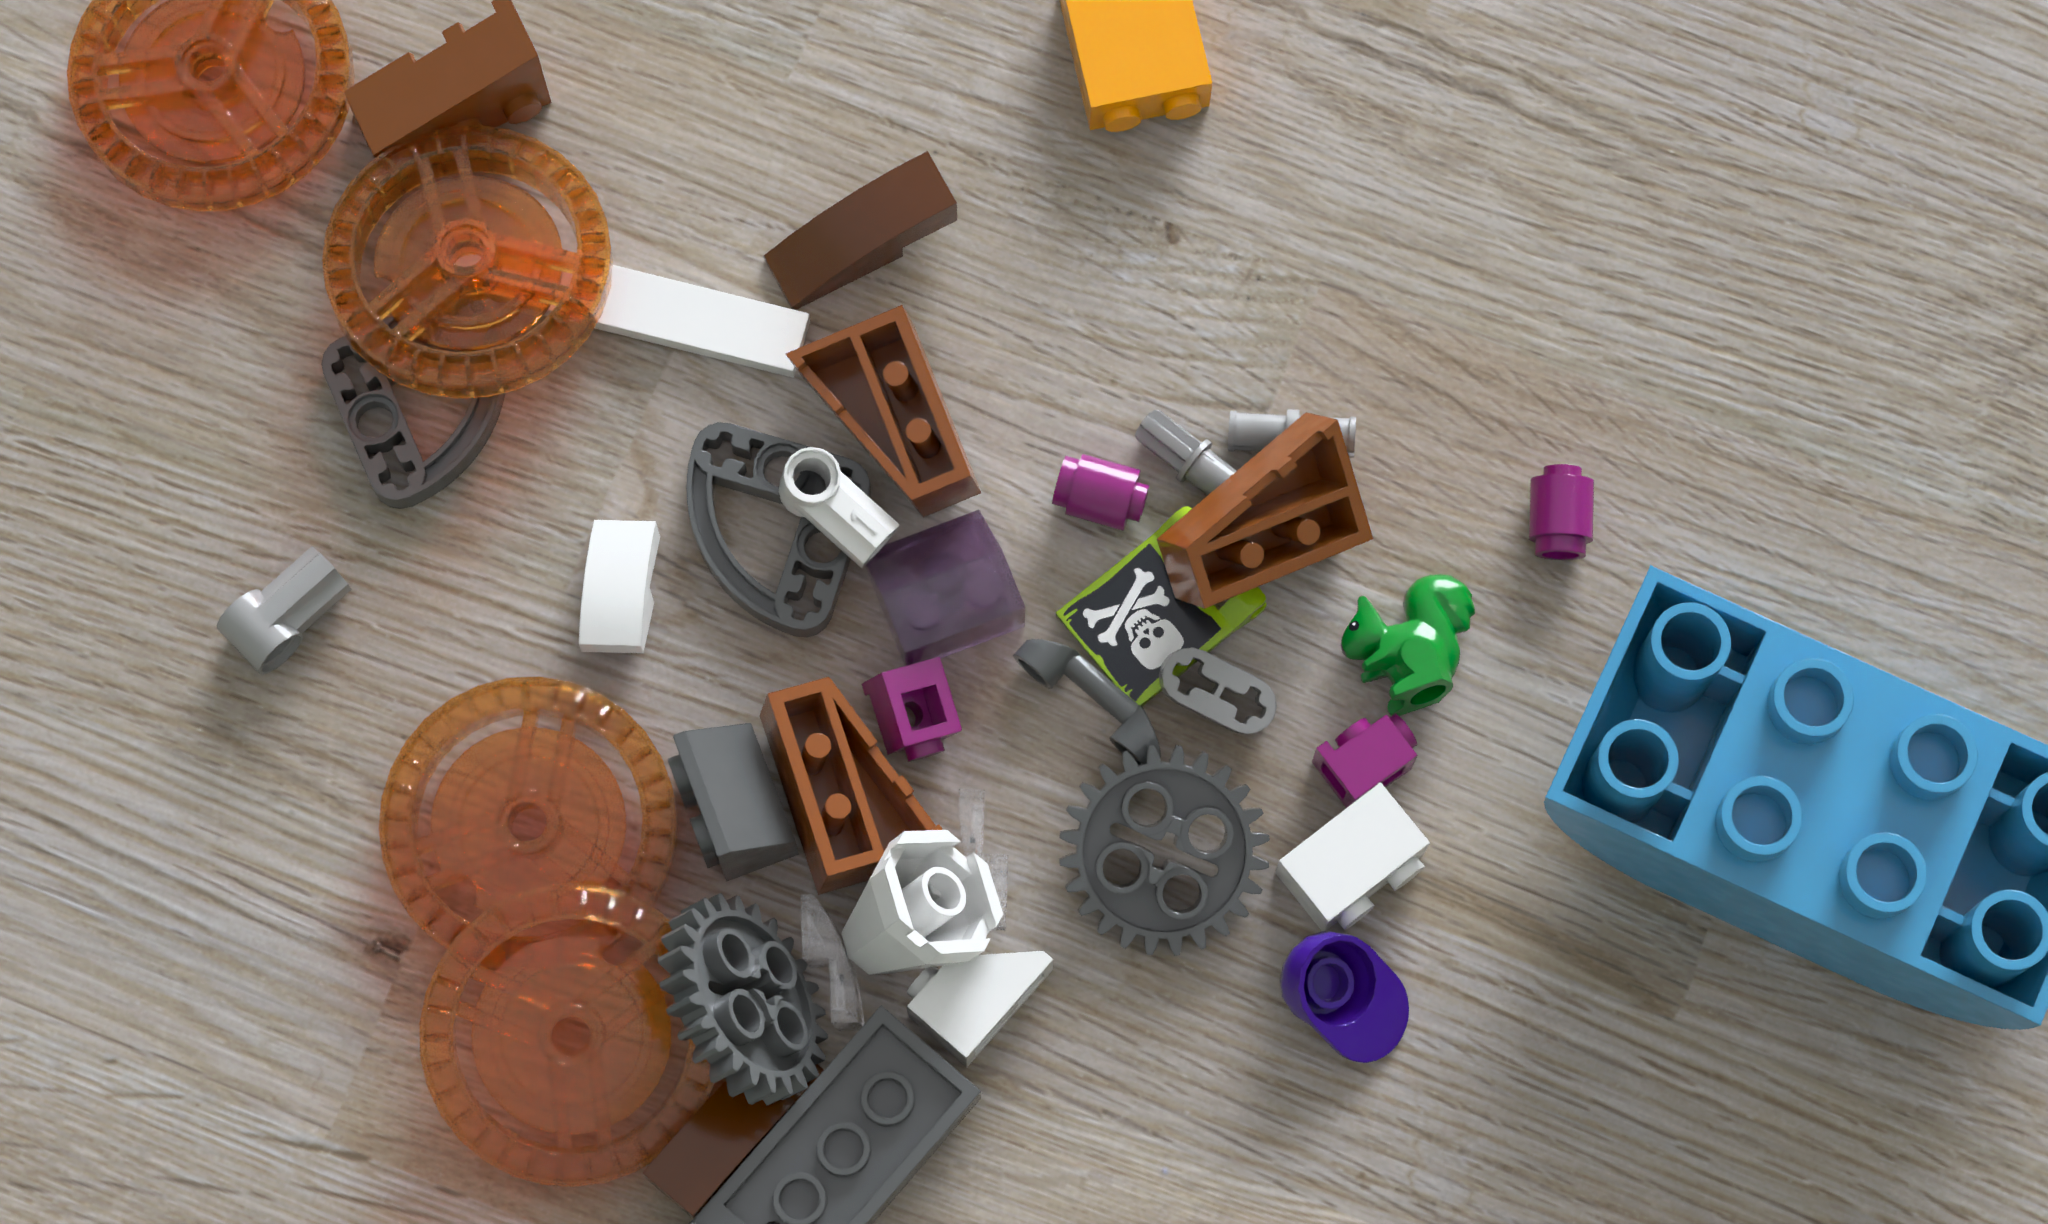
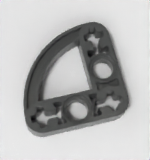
[321,287,508,509]
[686,422,871,638]

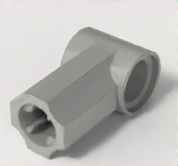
[217,546,352,675]

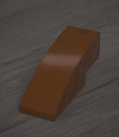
[764,151,957,310]
[643,1064,824,1219]

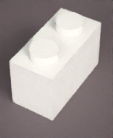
[1275,782,1430,931]

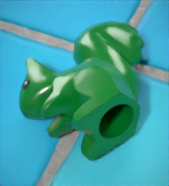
[1341,574,1475,716]

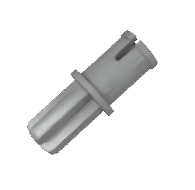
[1135,410,1236,495]

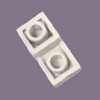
[579,520,660,653]

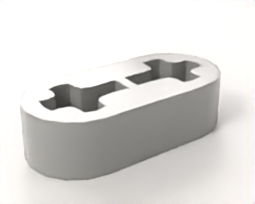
[1159,648,1277,734]

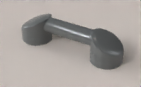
[1013,639,1161,765]

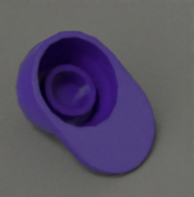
[1280,931,1409,1063]

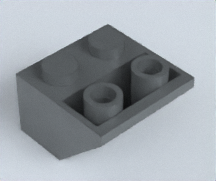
[667,723,799,882]

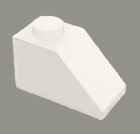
[906,951,1053,1067]

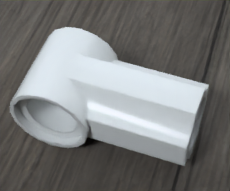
[779,447,900,568]

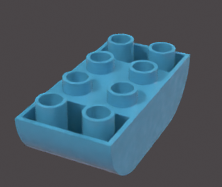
[1544,565,2048,1030]

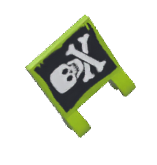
[1056,506,1267,706]

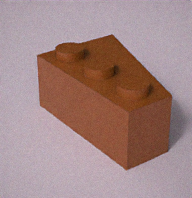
[786,305,981,517]
[1157,412,1373,609]
[760,677,943,895]

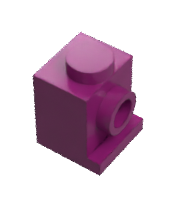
[861,657,962,762]
[1312,714,1418,808]

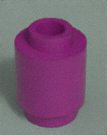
[1052,454,1149,531]
[1529,464,1594,560]

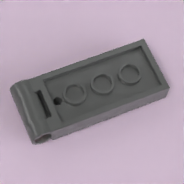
[688,1005,981,1224]

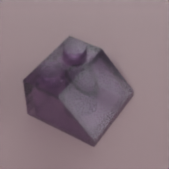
[865,510,1025,666]

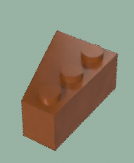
[344,0,552,177]

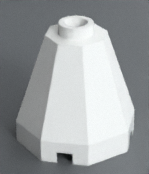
[841,830,1003,975]

